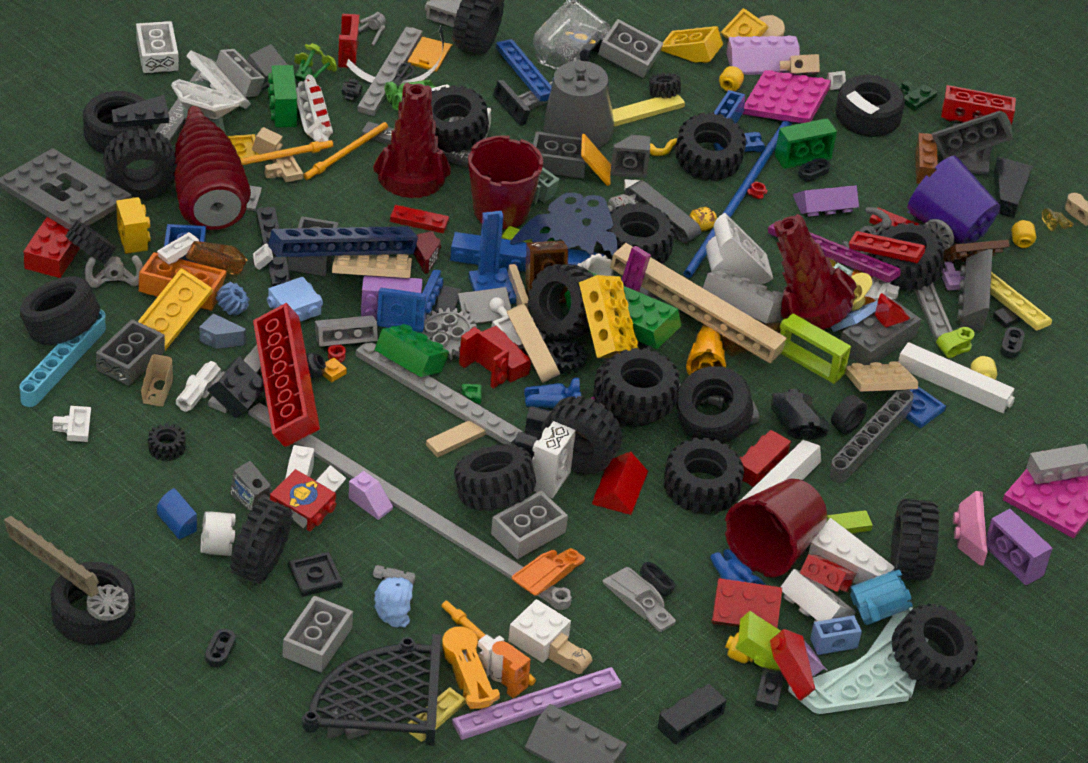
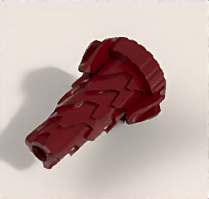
[373,82,451,198]
[774,214,857,330]

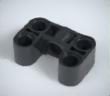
[514,406,551,459]

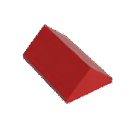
[592,451,648,515]

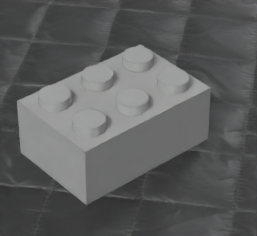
[598,19,663,78]
[491,491,568,559]
[283,596,353,673]

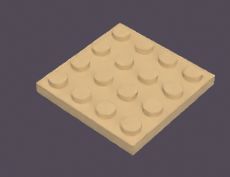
[332,254,412,278]

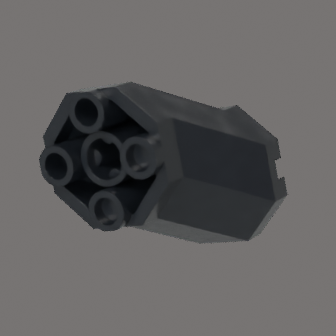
[771,389,829,440]

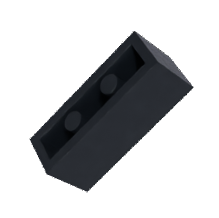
[657,684,727,745]

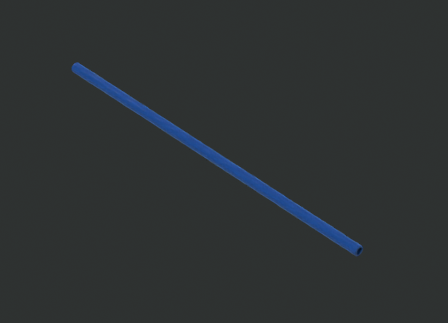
[684,121,793,278]

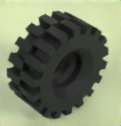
[65,220,116,264]

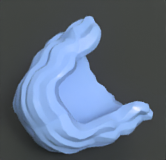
[374,577,413,628]

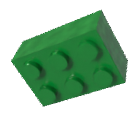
[268,65,297,128]
[775,118,837,169]
[374,324,449,377]

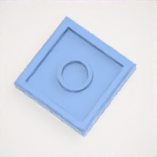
[831,301,878,332]

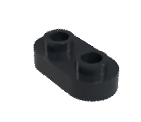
[798,158,831,181]
[1001,327,1025,358]
[640,562,676,596]
[205,628,235,667]

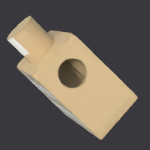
[779,54,820,76]

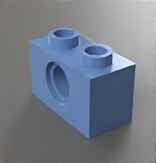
[810,615,862,655]

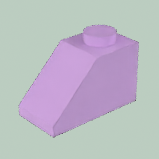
[348,471,393,520]

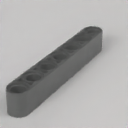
[829,389,914,483]

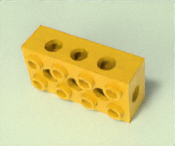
[579,275,638,358]

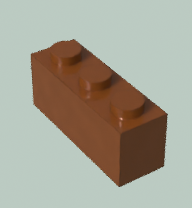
[915,133,938,184]

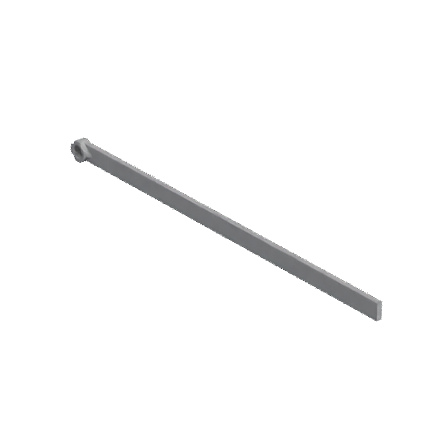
[248,403,572,610]

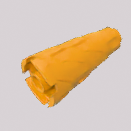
[686,324,726,376]

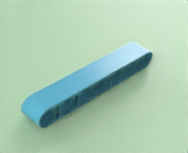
[20,309,106,407]

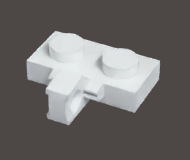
[52,406,91,442]

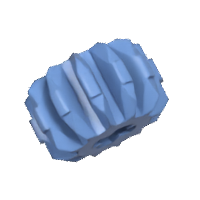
[216,282,250,316]

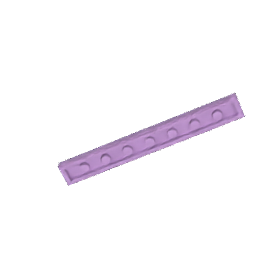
[452,667,621,740]

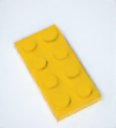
[138,268,213,351]

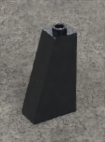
[994,157,1033,218]

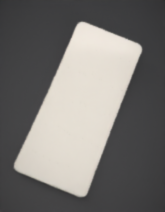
[846,91,879,114]

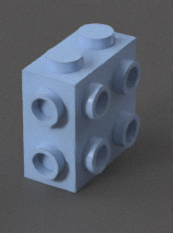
[267,277,323,321]

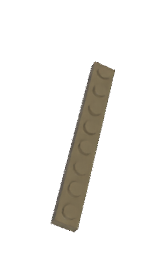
[4,516,99,597]

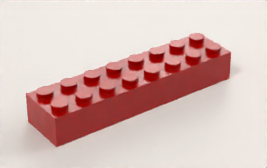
[253,302,320,447]

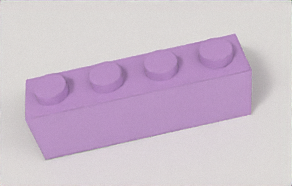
[726,36,800,75]

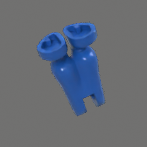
[524,378,581,409]
[710,549,765,585]

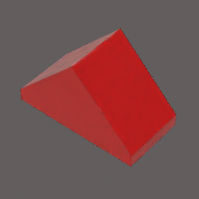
[875,293,910,328]

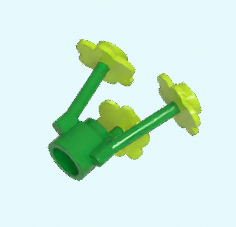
[294,43,337,82]

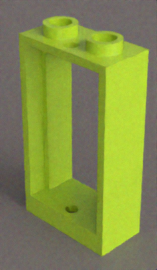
[780,314,851,384]

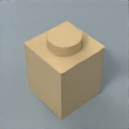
[252,127,283,154]

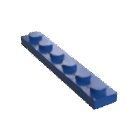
[496,39,551,102]

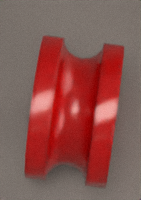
[328,345,346,363]

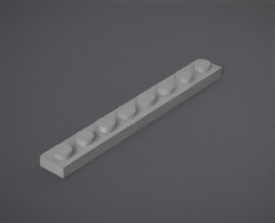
[357,27,422,116]

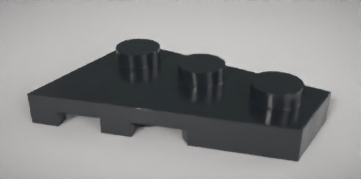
[112,95,169,128]

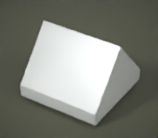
[826,71,846,90]

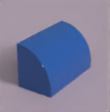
[157,488,197,539]

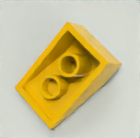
[661,26,723,63]

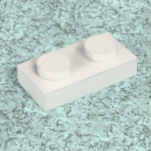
[157,232,201,264]

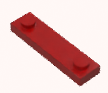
[848,231,926,263]

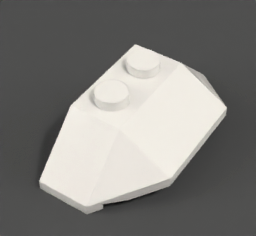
[172,79,246,119]

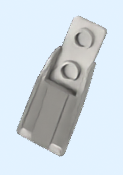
[603,567,676,632]

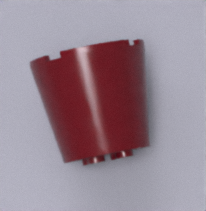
[468,136,543,229]
[725,478,827,577]

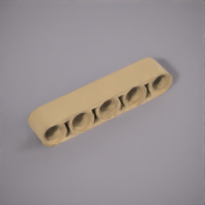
[506,303,560,383]

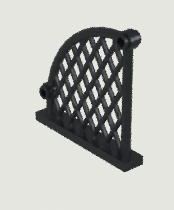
[302,634,441,746]

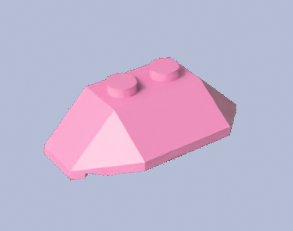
[953,491,988,566]

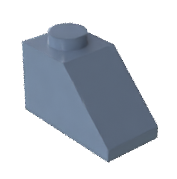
[200,314,246,349]

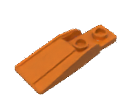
[511,548,585,596]

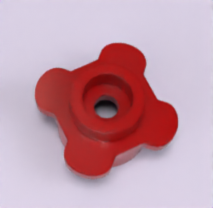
[747,182,768,199]

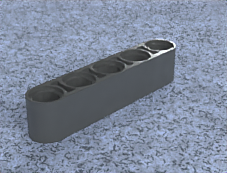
[625,180,701,243]

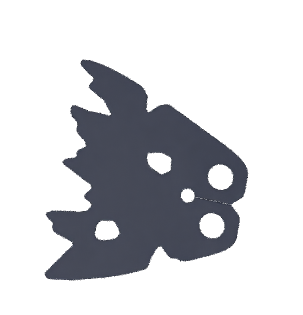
[510,193,617,256]

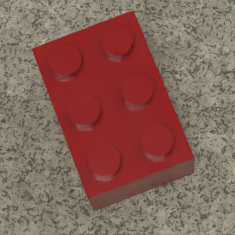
[23,217,80,278]
[712,578,783,628]

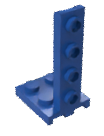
[468,211,516,304]
[377,270,443,332]

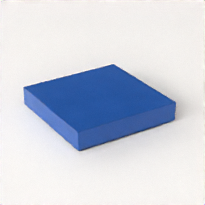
[905,387,946,428]

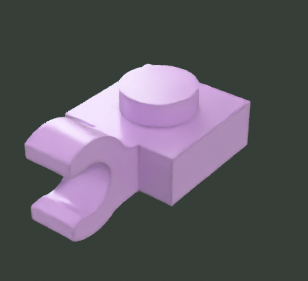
[942,262,963,290]

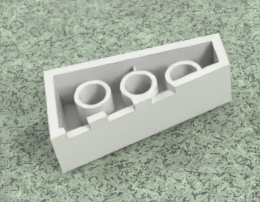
[809,518,895,584]

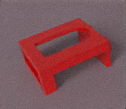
[800,554,857,592]

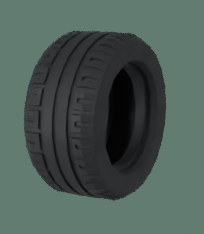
[83,91,154,154]
[20,276,100,345]
[50,562,136,645]

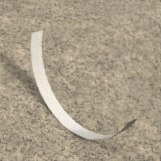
[347,25,444,87]

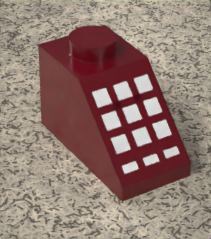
[413,231,441,274]

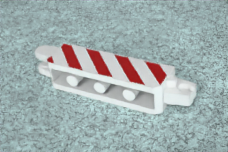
[296,74,333,142]

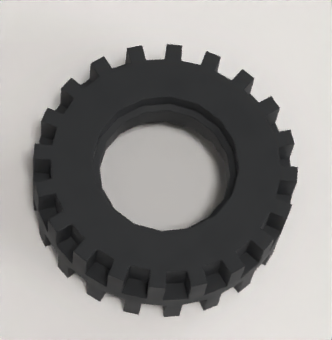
[230,498,293,584]

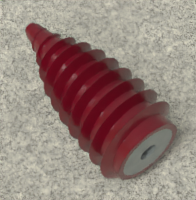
[174,106,251,230]

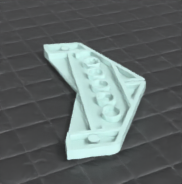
[788,607,928,714]

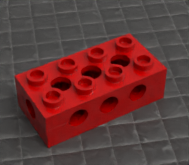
[941,85,1016,125]

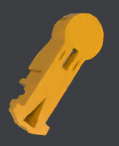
[442,627,500,709]

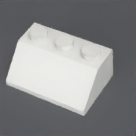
[781,569,856,622]

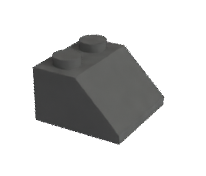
[610,135,650,178]

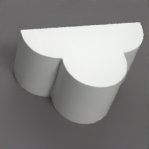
[706,213,773,284]

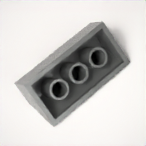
[932,111,1013,160]
[957,249,993,332]
[525,704,627,763]

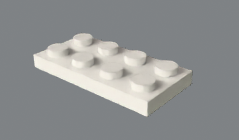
[187,51,251,109]

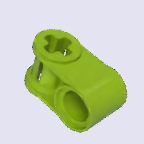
[936,327,974,358]

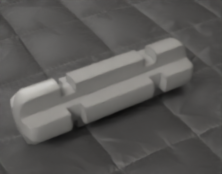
[373,565,415,584]

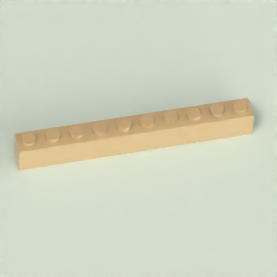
[610,243,787,364]

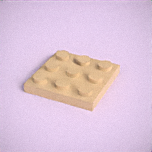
[845,362,918,391]

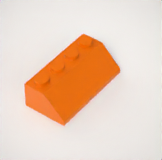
[138,252,226,310]

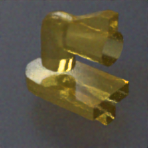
[1042,208,1073,231]

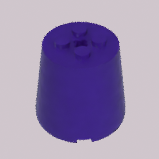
[907,156,1000,244]

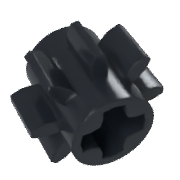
[341,78,362,101]

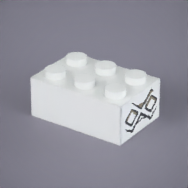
[136,21,179,73]
[532,421,576,498]

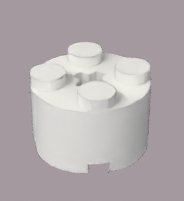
[200,511,235,556]

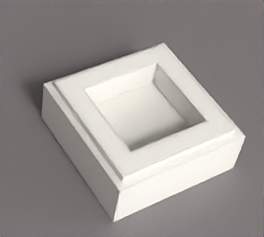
[253,243,273,270]

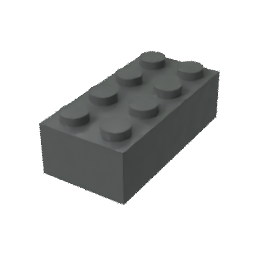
[840,299,921,365]

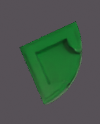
[461,384,481,404]

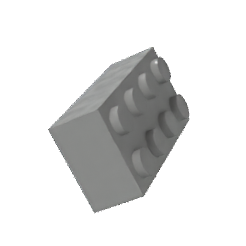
[703,269,783,323]

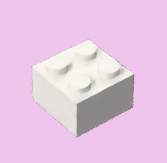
[508,599,571,663]

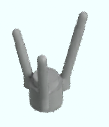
[359,12,386,46]

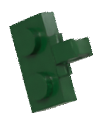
[900,80,937,111]

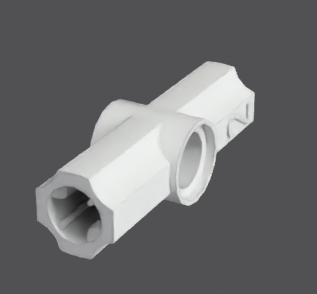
[176,361,221,412]

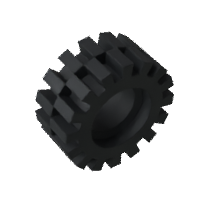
[649,73,681,98]
[148,423,186,461]

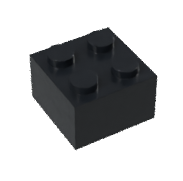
[207,356,265,418]

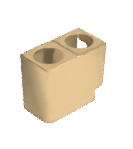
[141,354,173,406]

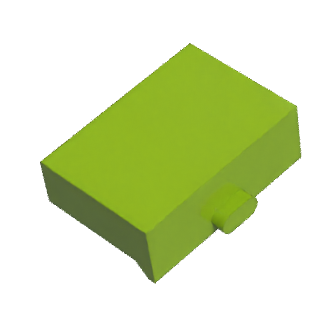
[735,611,781,672]

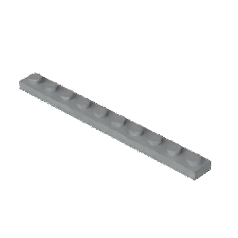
[356,342,523,446]

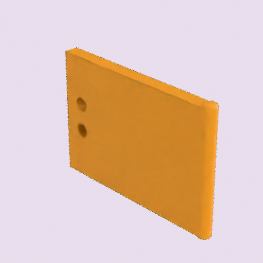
[407,37,452,72]
[581,134,611,186]

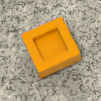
[323,358,347,383]

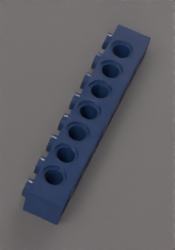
[268,226,418,257]

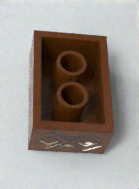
[526,241,568,303]

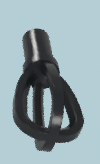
[393,62,414,87]

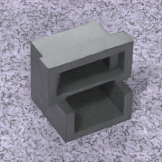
[247,44,288,92]

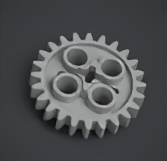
[415,308,477,360]

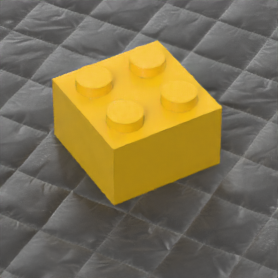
[116,197,151,254]

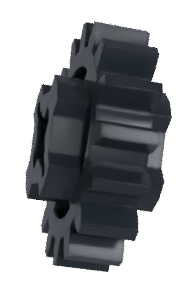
[548,339,587,374]

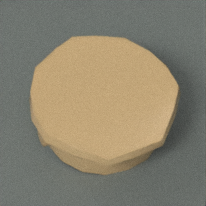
[759,15,785,37]

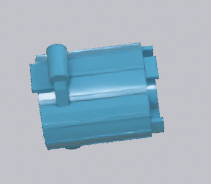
[850,570,913,625]

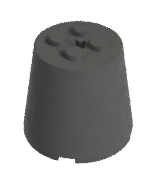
[543,61,614,148]

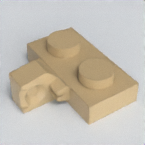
[264,156,303,182]

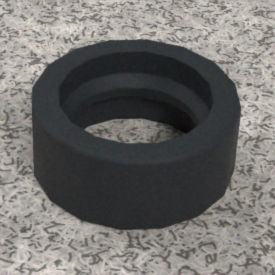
[831,395,867,434]

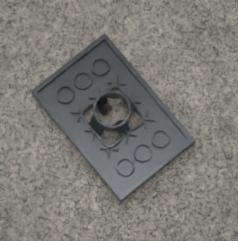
[0,148,131,230]

